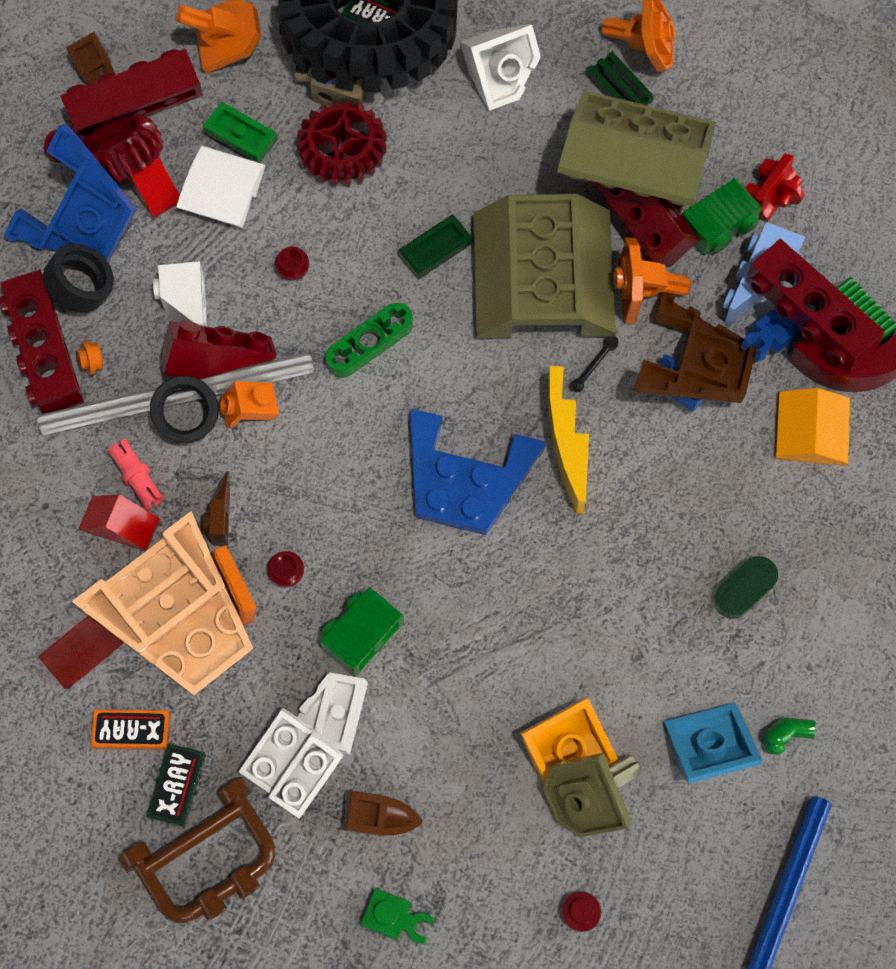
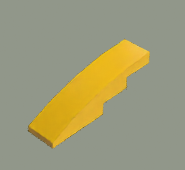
[548,366,589,514]

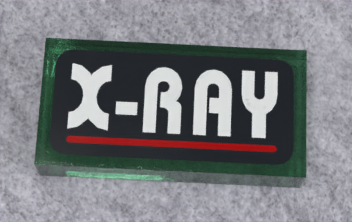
[146,743,206,828]

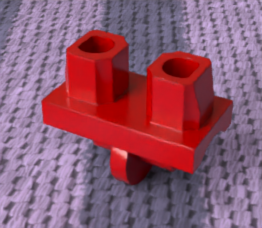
[745,153,804,222]

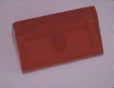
[38,615,123,689]

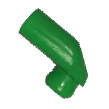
[763,718,816,755]

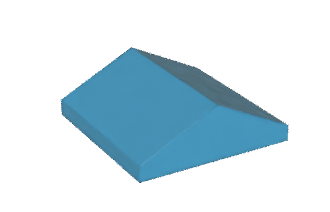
[664,702,762,784]

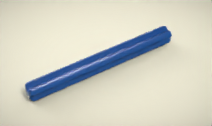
[747,796,831,969]

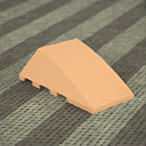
[72,511,253,695]

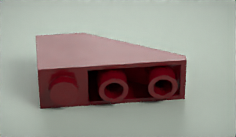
[160,321,277,380]

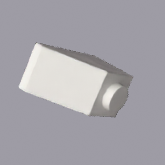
[153,261,207,326]

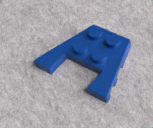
[3,124,137,262]
[410,409,546,535]

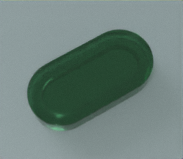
[714,556,778,619]

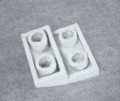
[176,146,266,228]
[239,708,343,819]

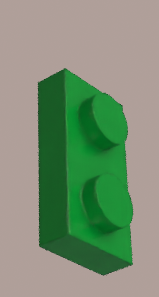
[203,102,278,163]

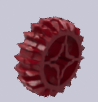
[297,99,387,188]
[82,115,164,182]

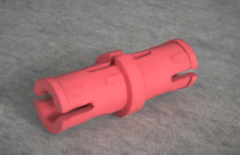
[108,439,164,510]

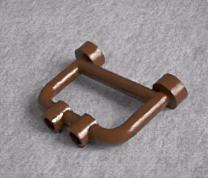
[118,778,275,923]

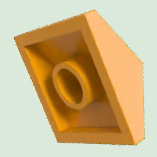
[775,388,850,466]
[520,697,619,784]

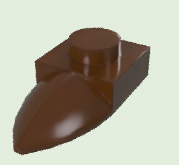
[66,32,114,85]
[203,471,230,546]
[343,791,422,836]

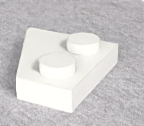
[297,672,368,755]

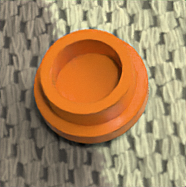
[76,340,103,376]

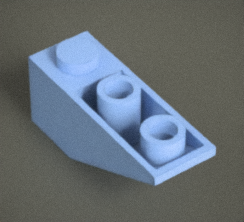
[723,222,805,325]

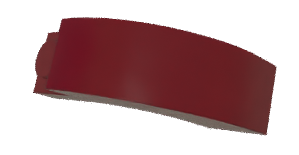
[790,334,896,392]

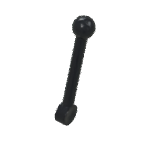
[571,336,619,392]

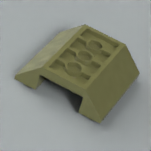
[557,90,716,206]
[474,194,616,339]

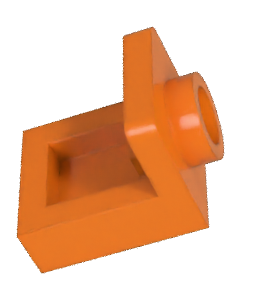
[220,381,279,428]

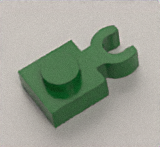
[361,888,435,945]

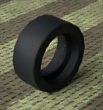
[43,243,114,313]
[150,376,219,443]

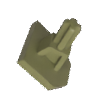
[543,753,641,837]

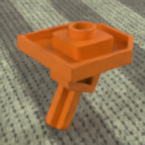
[175,0,261,74]
[602,0,675,72]
[614,238,692,324]

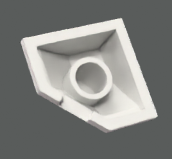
[460,24,541,111]

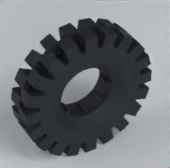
[278,0,458,92]

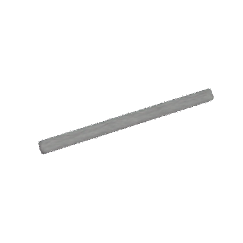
[37,353,314,435]

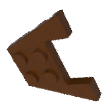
[633,292,757,403]

